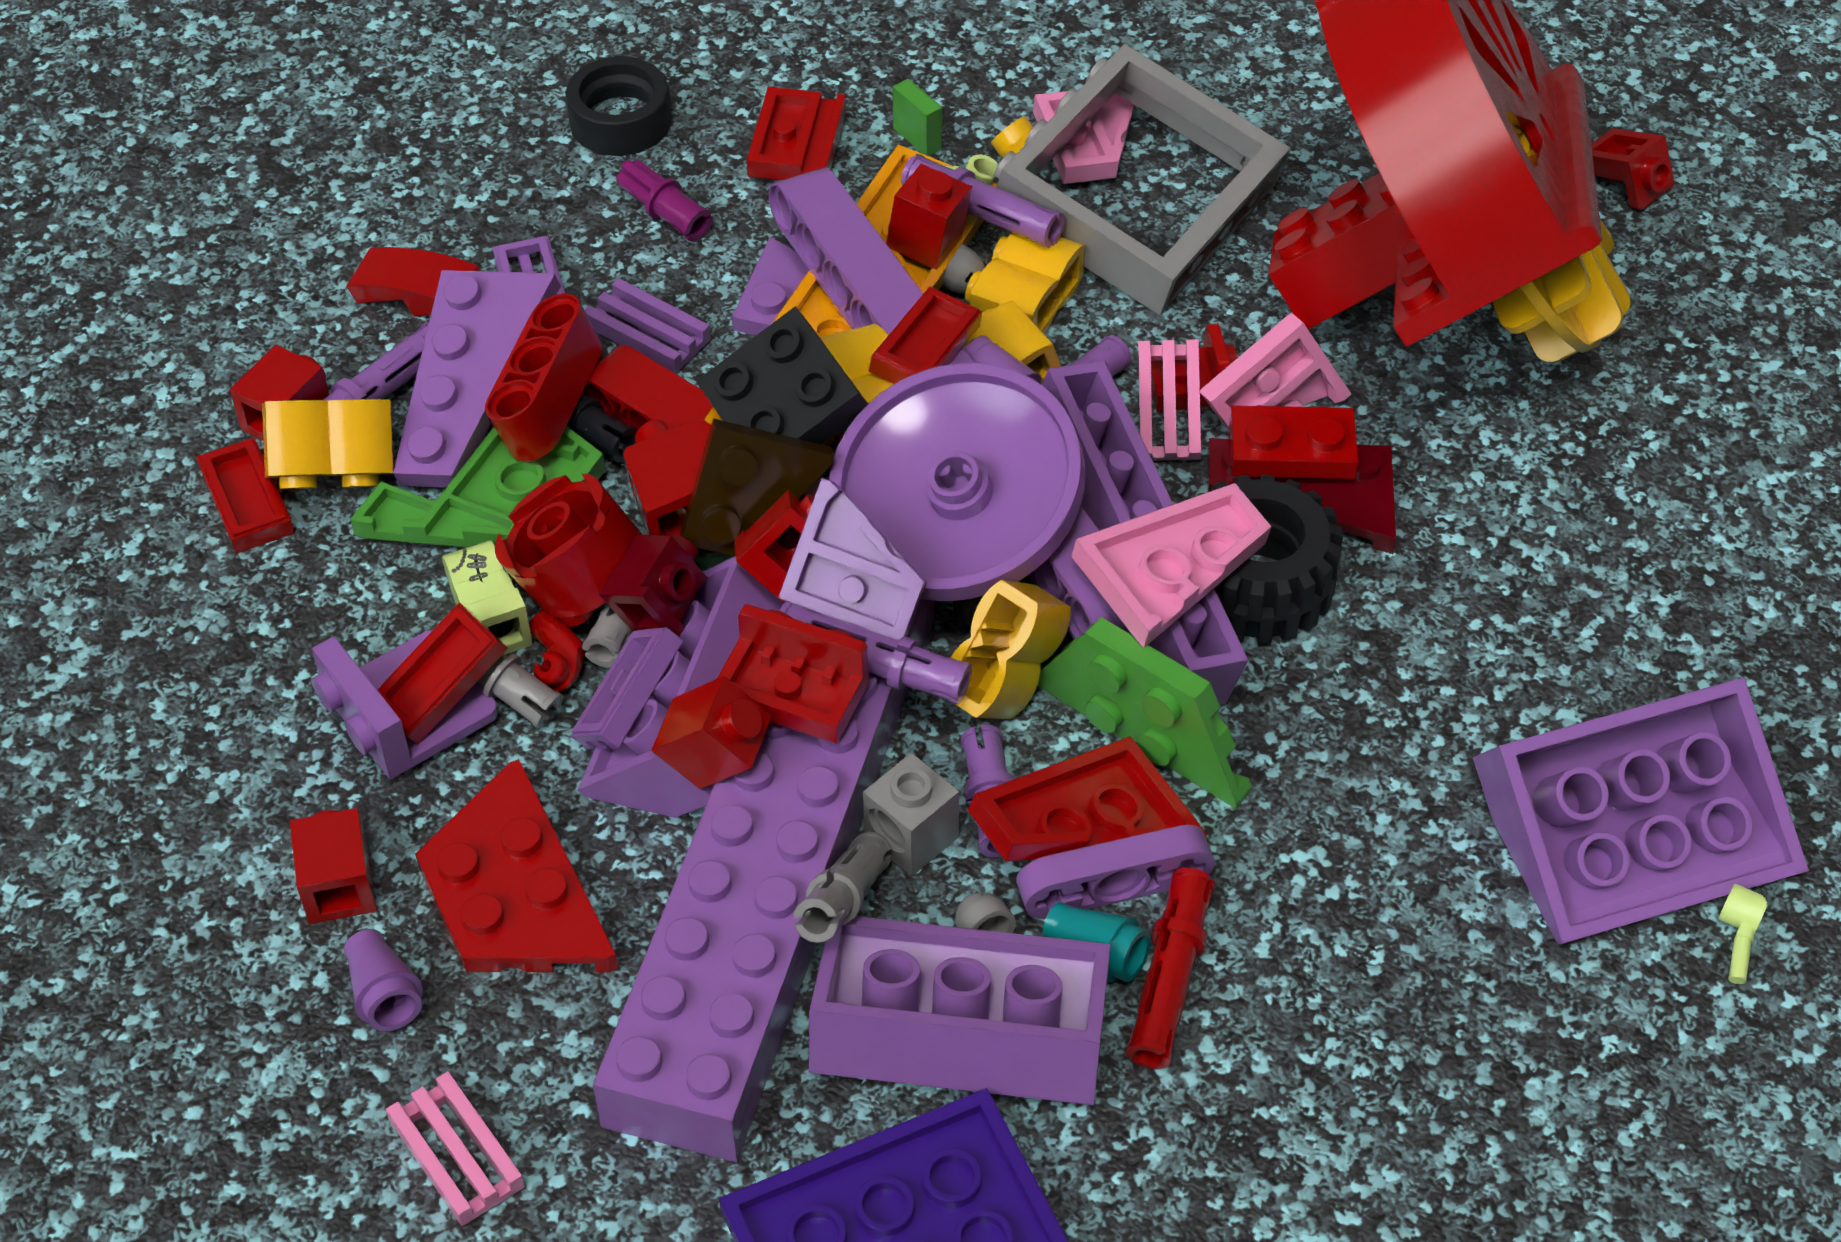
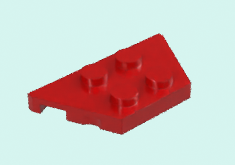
[415,759,618,973]

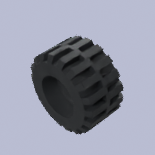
[1200,474,1343,644]

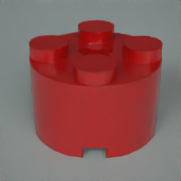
[495,473,642,627]

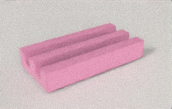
[1138,339,1201,461]
[386,1071,525,1227]

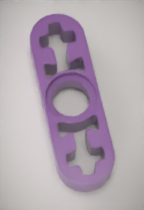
[1016,825,1215,919]

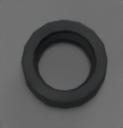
[565,56,672,156]

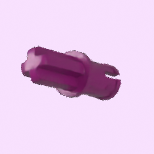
[616,160,713,242]

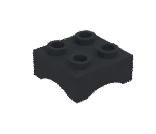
[696,306,869,445]

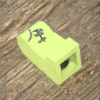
[442,540,533,655]

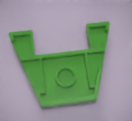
[350,417,606,547]

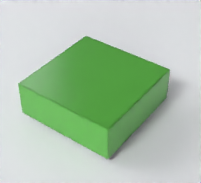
[892,79,942,156]

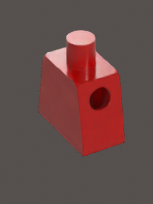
[623,419,711,536]

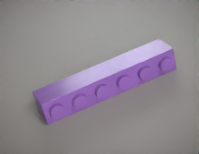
[1042,360,1248,705]

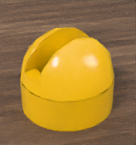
[991,116,1034,158]

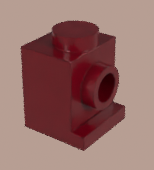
[599,534,707,637]

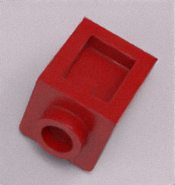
[1591,128,1674,210]
[1151,323,1237,413]

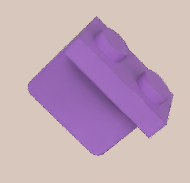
[311,631,498,780]

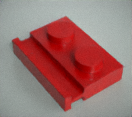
[746,87,846,180]

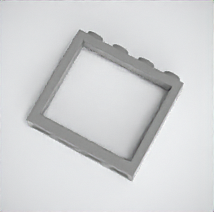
[993,43,1291,315]

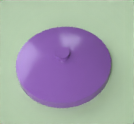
[829,363,1086,601]

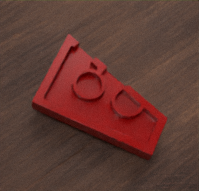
[968,736,1208,861]

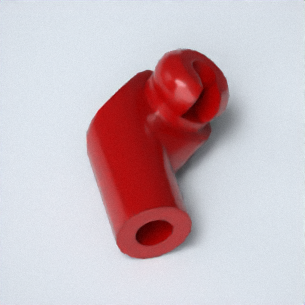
[529,610,586,692]

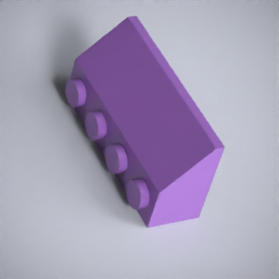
[578,556,789,818]
[809,916,1111,1105]

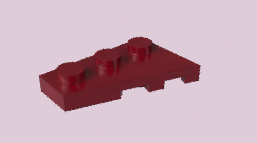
[1207,438,1396,554]

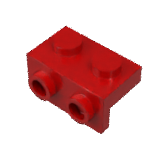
[1228,405,1358,479]
[717,604,869,744]

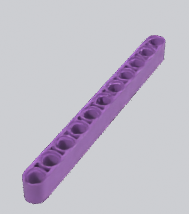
[768,167,1130,639]

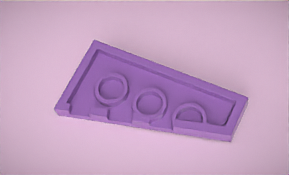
[393,270,561,488]

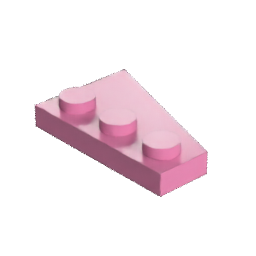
[1071,483,1272,649]

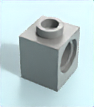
[863,753,959,877]

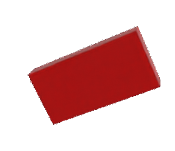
[868,286,983,384]
[196,437,295,554]
[377,602,508,744]

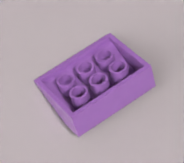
[1473,677,1809,944]

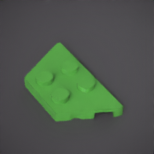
[1037,617,1252,809]

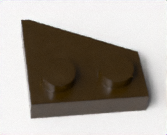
[680,418,834,556]

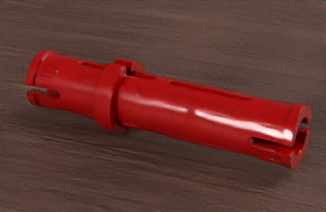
[1126,868,1215,1069]

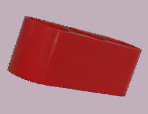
[485,293,603,462]
[581,345,713,429]

